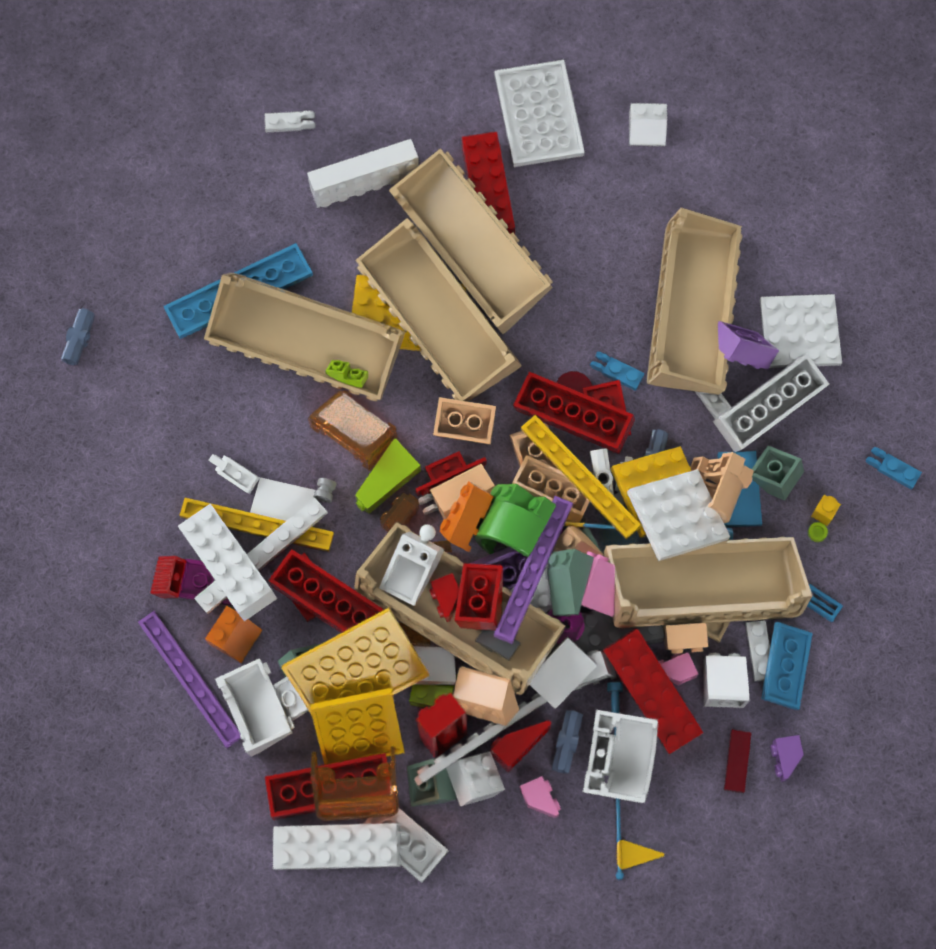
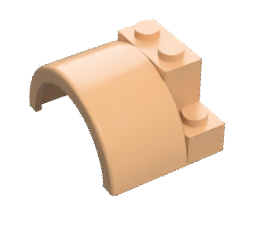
[690,452,754,524]

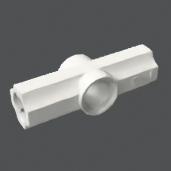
[590,448,614,496]

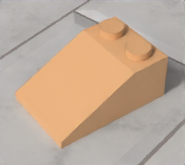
[509,423,559,470]

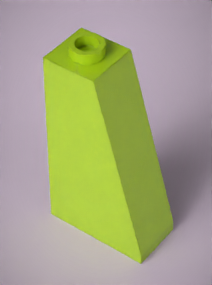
[355,438,421,514]

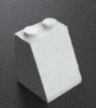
[704,653,749,708]

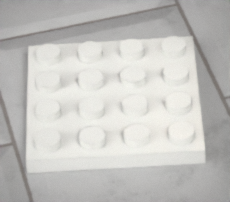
[760,294,842,368]
[627,469,730,561]

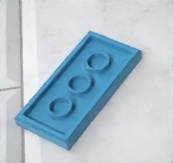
[717,451,762,527]
[761,622,813,710]

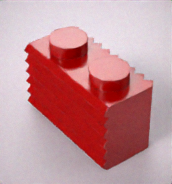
[150,556,187,599]

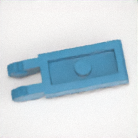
[590,351,645,391]
[866,447,922,490]

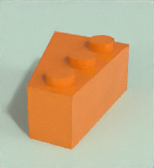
[439,481,493,552]

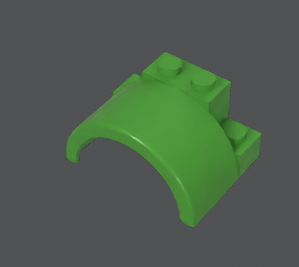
[474,484,556,556]

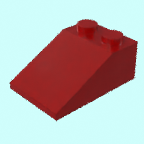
[454,563,503,631]
[491,720,552,773]

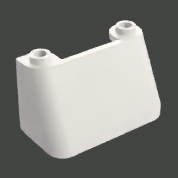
[215,658,295,757]

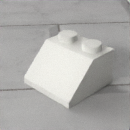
[629,103,667,146]

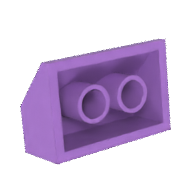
[718,321,779,370]

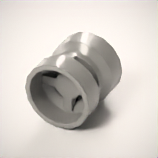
[313,478,337,503]

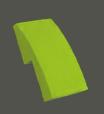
[325,360,369,388]

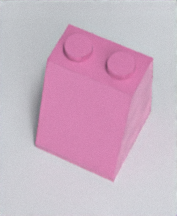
[581,551,615,617]

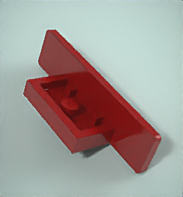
[416,451,487,496]

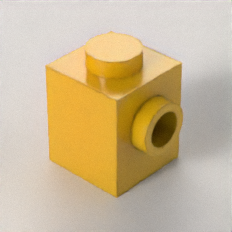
[811,495,841,526]

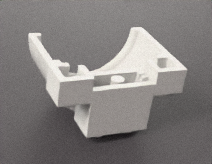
[583,710,658,803]

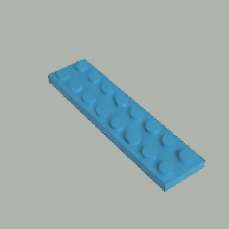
[163,243,313,339]

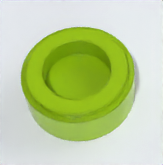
[808,522,828,542]

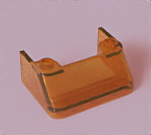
[311,746,399,821]

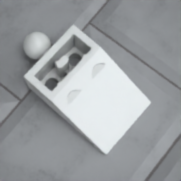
[379,524,444,606]

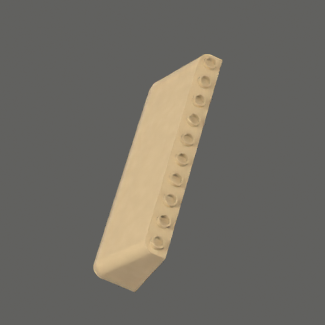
[389,148,553,334]
[647,208,742,395]
[356,218,522,402]
[204,273,405,401]
[354,522,565,695]
[604,537,812,628]

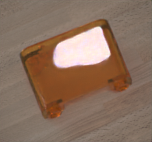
[308,390,398,471]

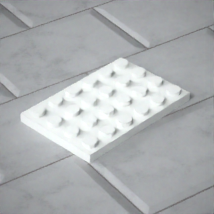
[494,60,585,167]

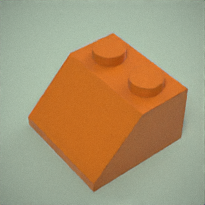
[205,606,263,663]

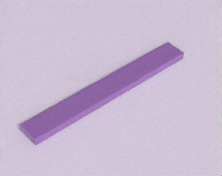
[494,496,573,644]
[138,611,241,748]

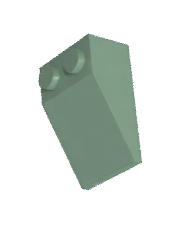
[547,549,594,617]

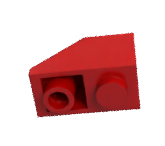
[429,573,459,622]

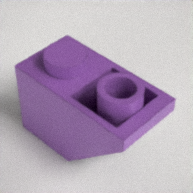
[770,735,804,782]

